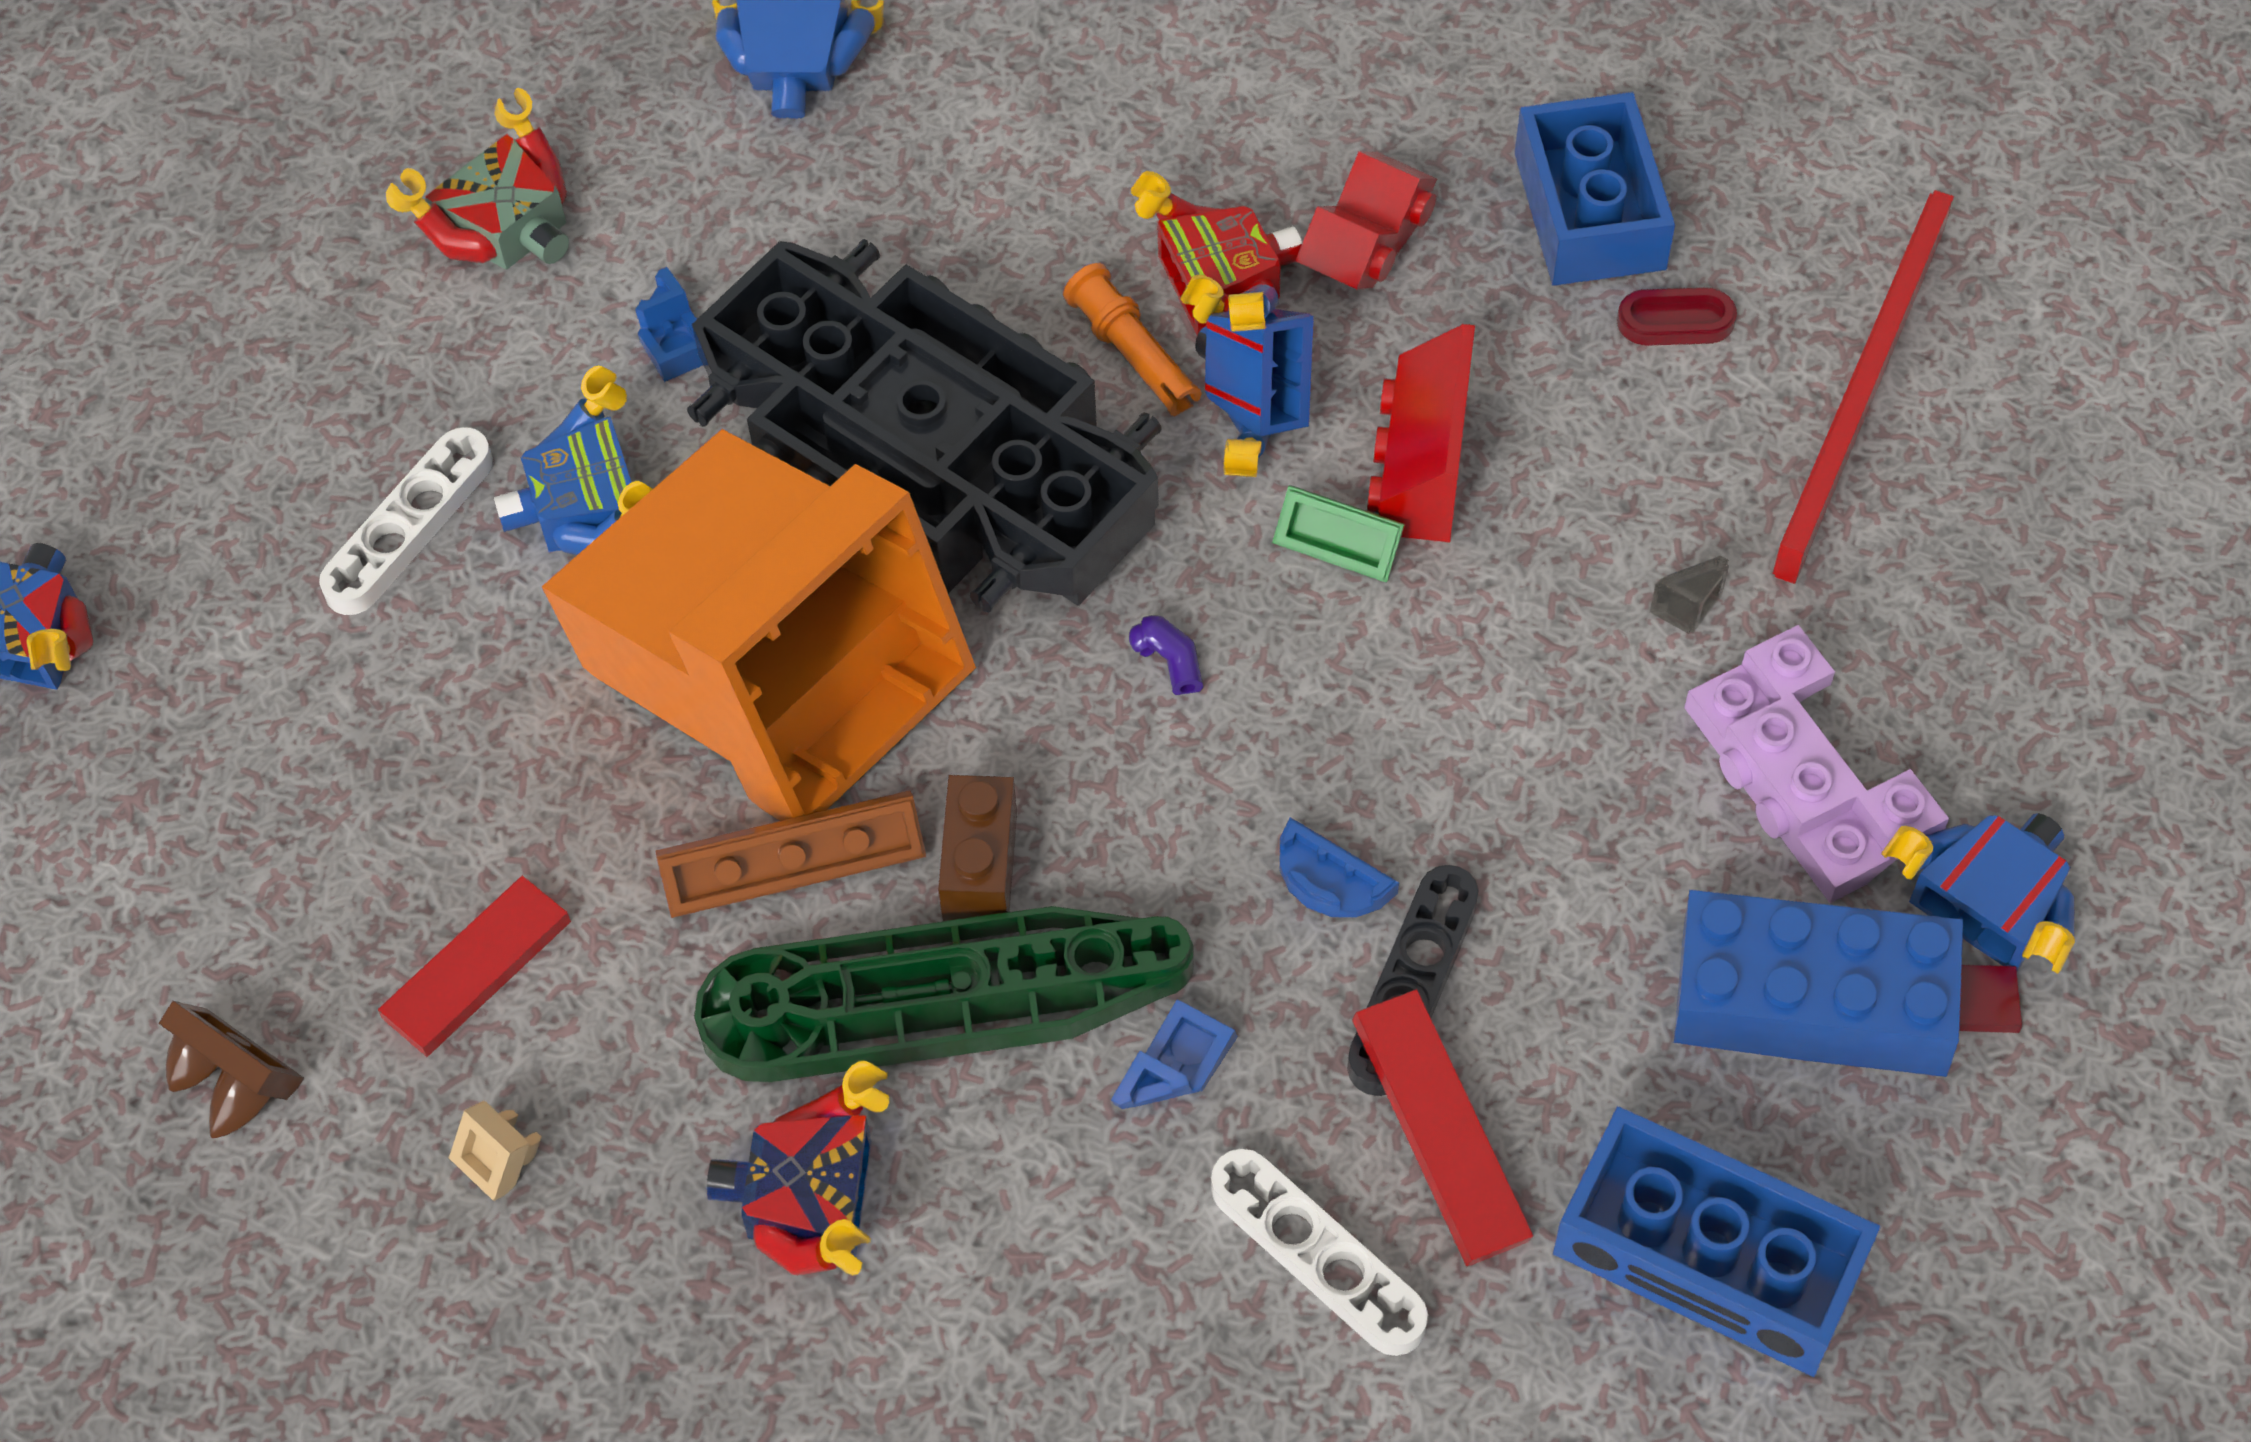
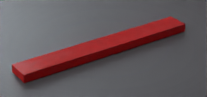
[1773,190,1954,584]

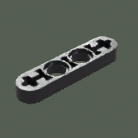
[1347,865,1479,1096]

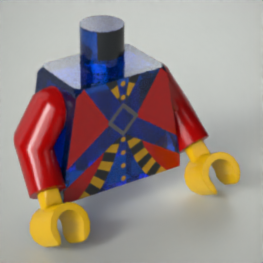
[707,1061,889,1276]

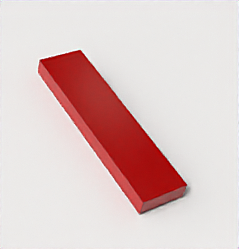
[1352,989,1533,1267]

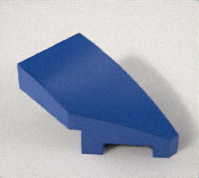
[635,267,703,382]
[1111,999,1238,1109]

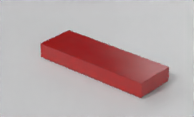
[377,875,571,1057]

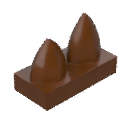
[158,1001,304,1138]

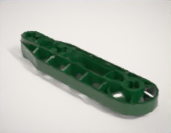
[694,906,1194,1082]

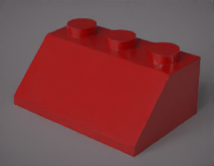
[1367,324,1475,543]

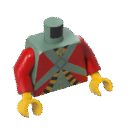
[386,88,569,270]

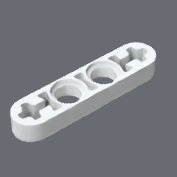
[319,427,493,615]
[1211,1149,1428,1356]

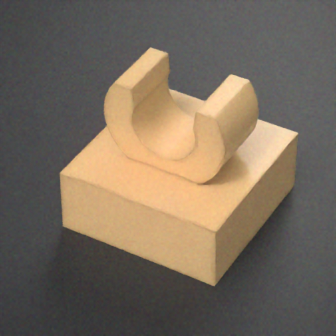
[449,1100,542,1201]

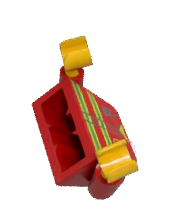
[1131,171,1302,335]

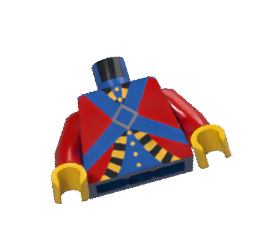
[0,543,94,690]

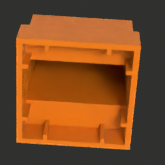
[541,429,976,821]

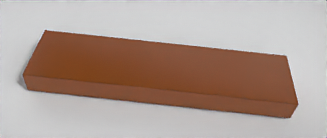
[656,790,926,918]

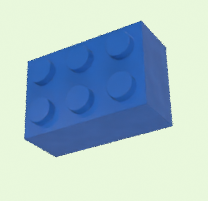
[1514,92,1675,286]

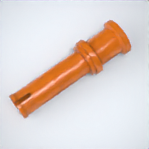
[1063,263,1202,417]

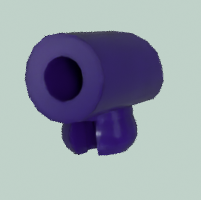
[1129,615,1203,695]

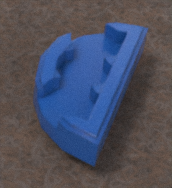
[1279,817,1399,917]

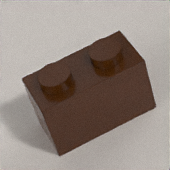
[938,775,1017,921]

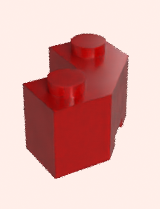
[1295,151,1437,289]

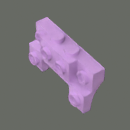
[1684,625,1949,903]

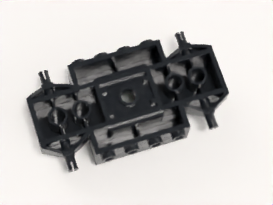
[687,239,1162,613]

